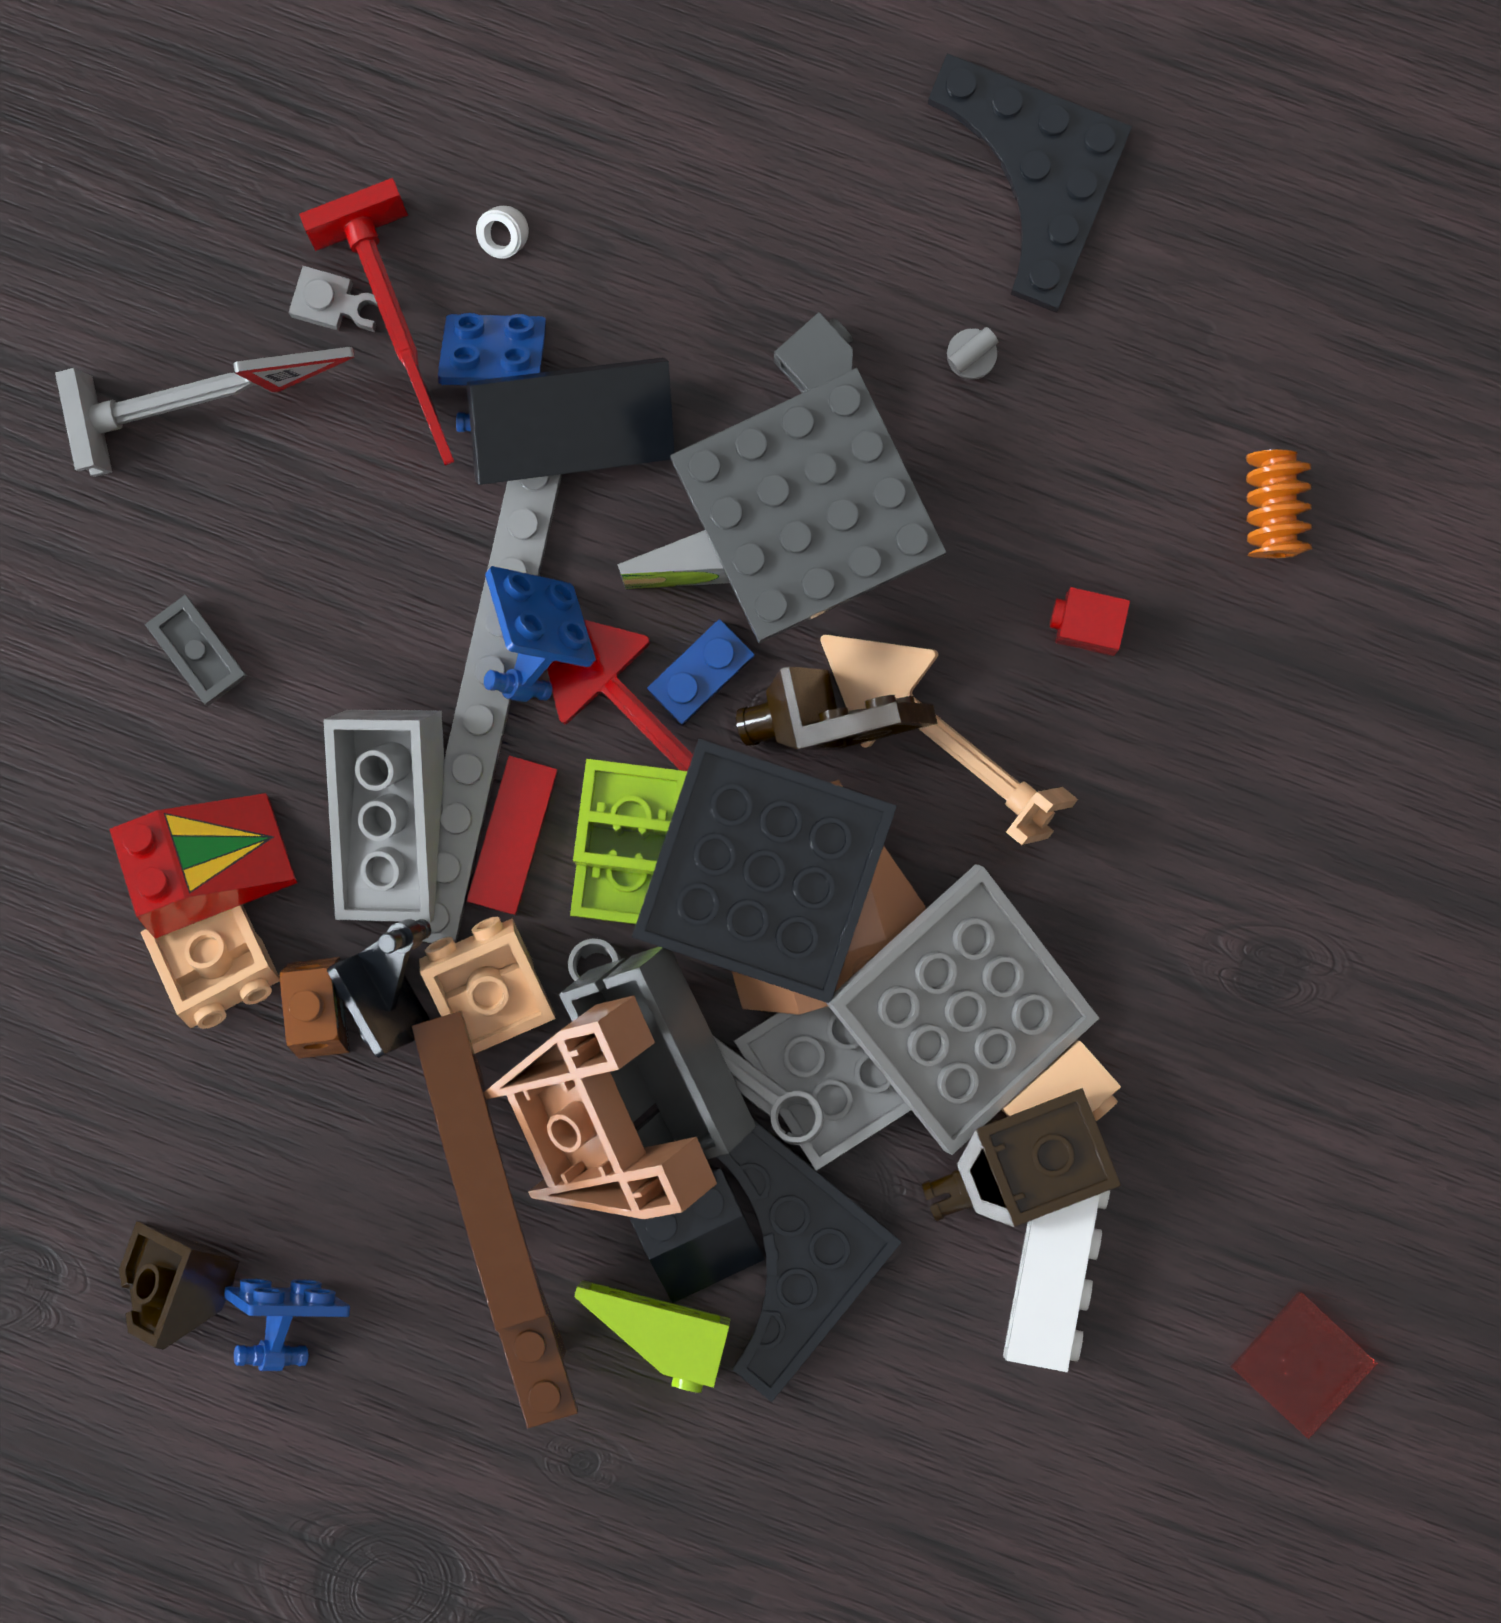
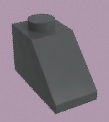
[774,312,853,393]

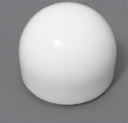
[476,206,529,259]

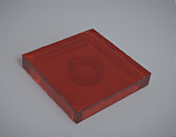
[1230,1292,1378,1439]

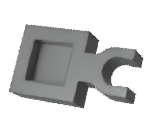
[288,266,378,332]

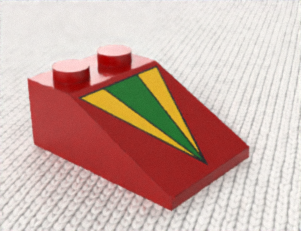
[109,793,297,939]

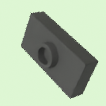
[145,595,248,707]

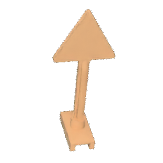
[820,635,1078,845]

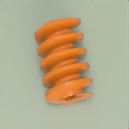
[1246,449,1312,558]

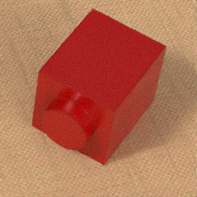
[1049,587,1130,656]

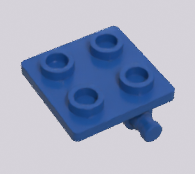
[438,313,546,432]
[484,566,596,702]
[224,1279,350,1371]

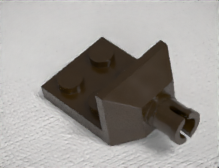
[736,667,938,750]
[922,1088,1121,1227]

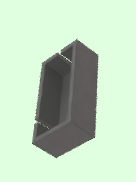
[559,947,756,1159]

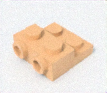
[141,904,280,1029]
[419,917,556,1054]

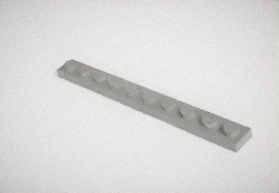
[423,474,562,943]

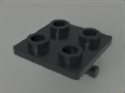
[327,919,431,1058]

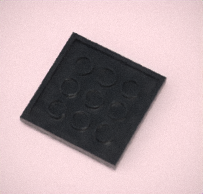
[632,739,897,1003]

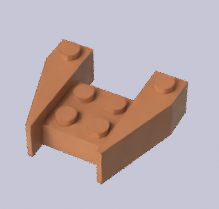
[483,995,717,1219]

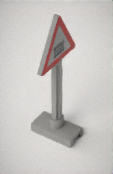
[55,347,354,477]

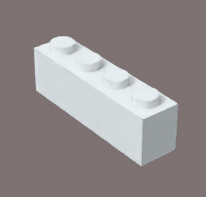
[1003,1190,1110,1372]

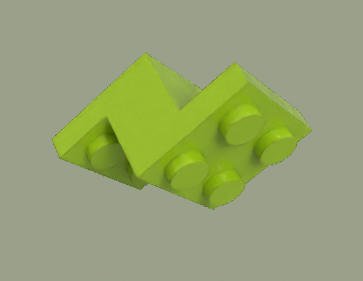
[570,759,687,925]

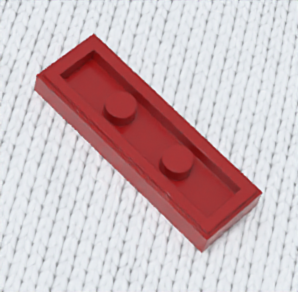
[467,756,558,916]

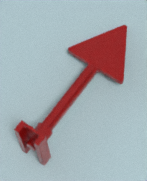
[299,178,454,466]
[547,620,693,771]

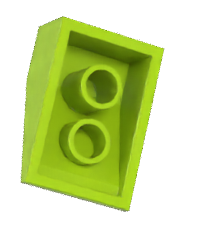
[574,1280,731,1393]

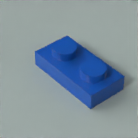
[647,619,755,726]

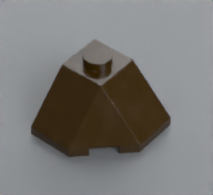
[119,1221,240,1350]

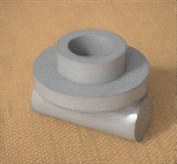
[947,327,999,380]

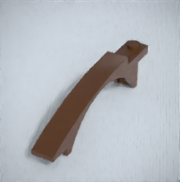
[412,1010,578,1429]

